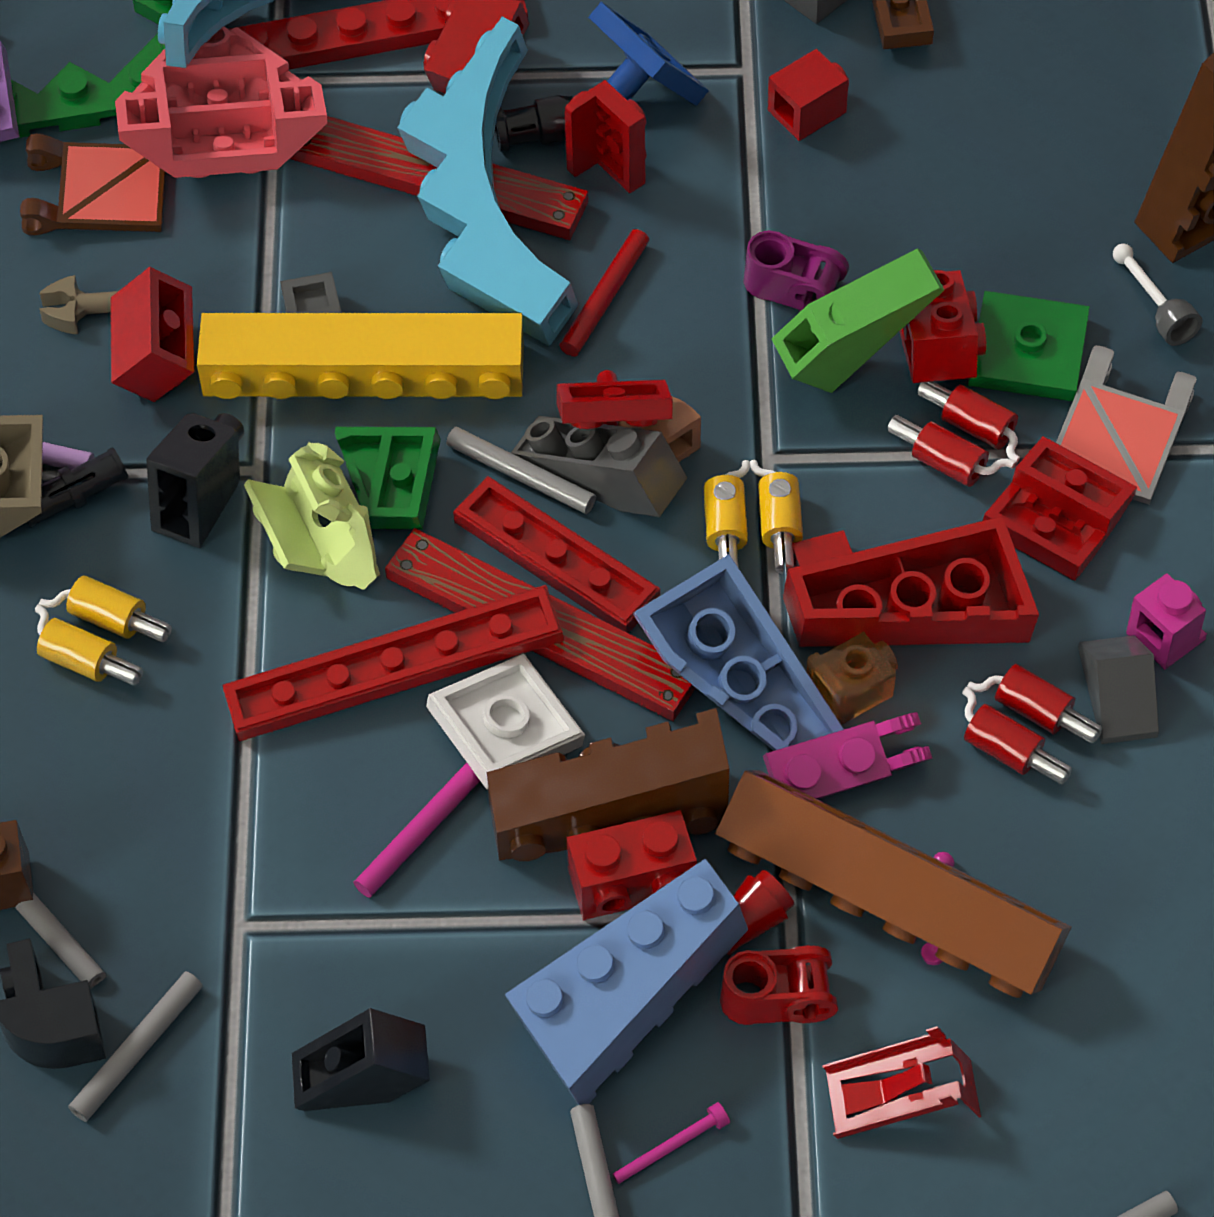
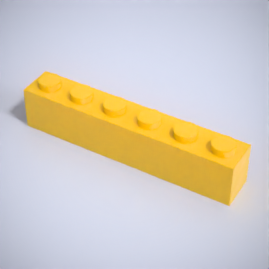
[197,313,524,399]

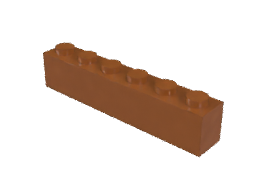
[715,770,1072,998]

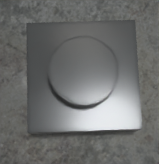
[280,272,341,313]

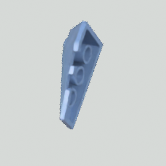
[633,554,844,751]

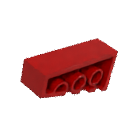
[783,516,1039,647]

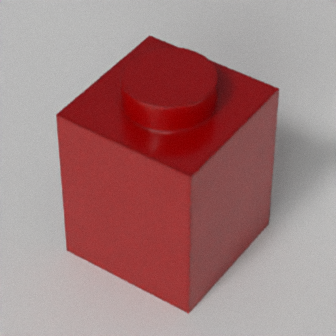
[767,48,849,141]

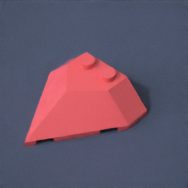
[115,26,327,178]

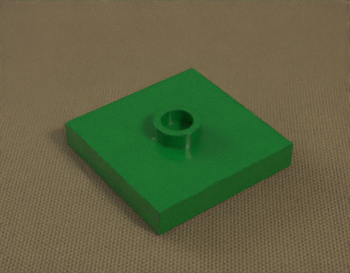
[968,291,1090,402]

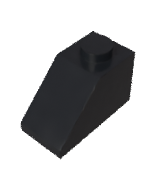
[292,1008,430,1111]

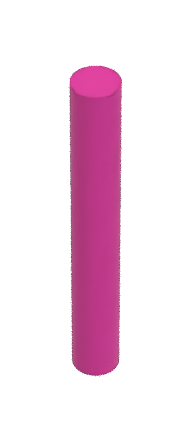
[353,762,480,898]

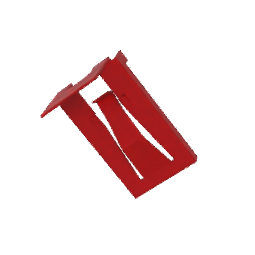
[822,1026,981,1139]

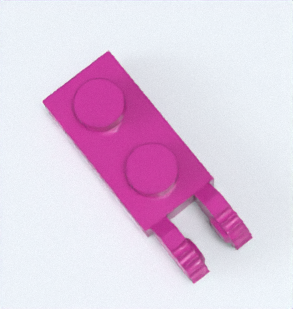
[763,712,932,799]

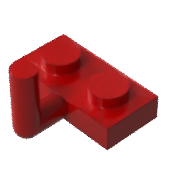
[557,370,673,429]

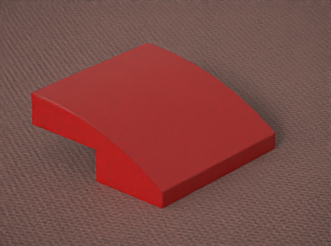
[983,436,1137,581]

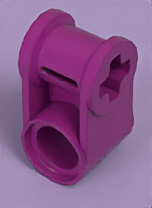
[743,230,849,311]

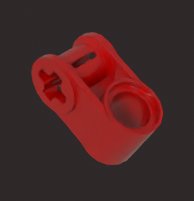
[720,945,838,1025]

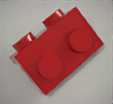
[565,80,647,193]

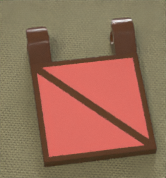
[20,134,165,235]

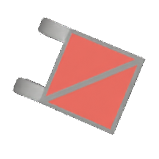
[1056,345,1197,505]

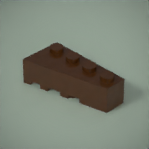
[1134,53,1214,263]
[486,708,730,861]

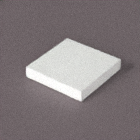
[426,653,585,789]

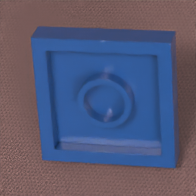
[588,2,709,106]

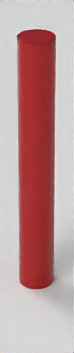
[559,229,650,357]

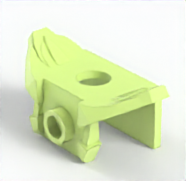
[244,442,380,590]

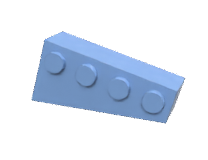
[505,859,748,1105]

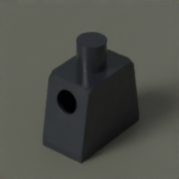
[146,413,245,548]

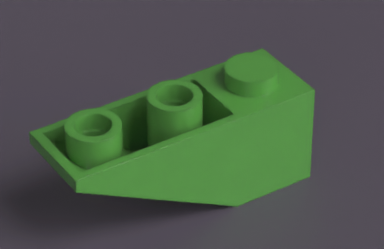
[771,248,945,393]

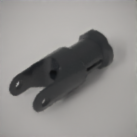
[495,95,573,152]

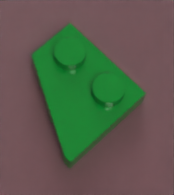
[335,427,441,529]

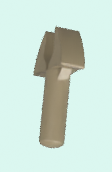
[39,275,118,334]

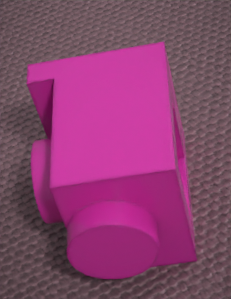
[1126,573,1207,670]

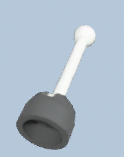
[1113,244,1203,346]

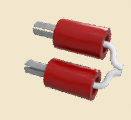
[888,381,1020,487]
[962,664,1102,784]

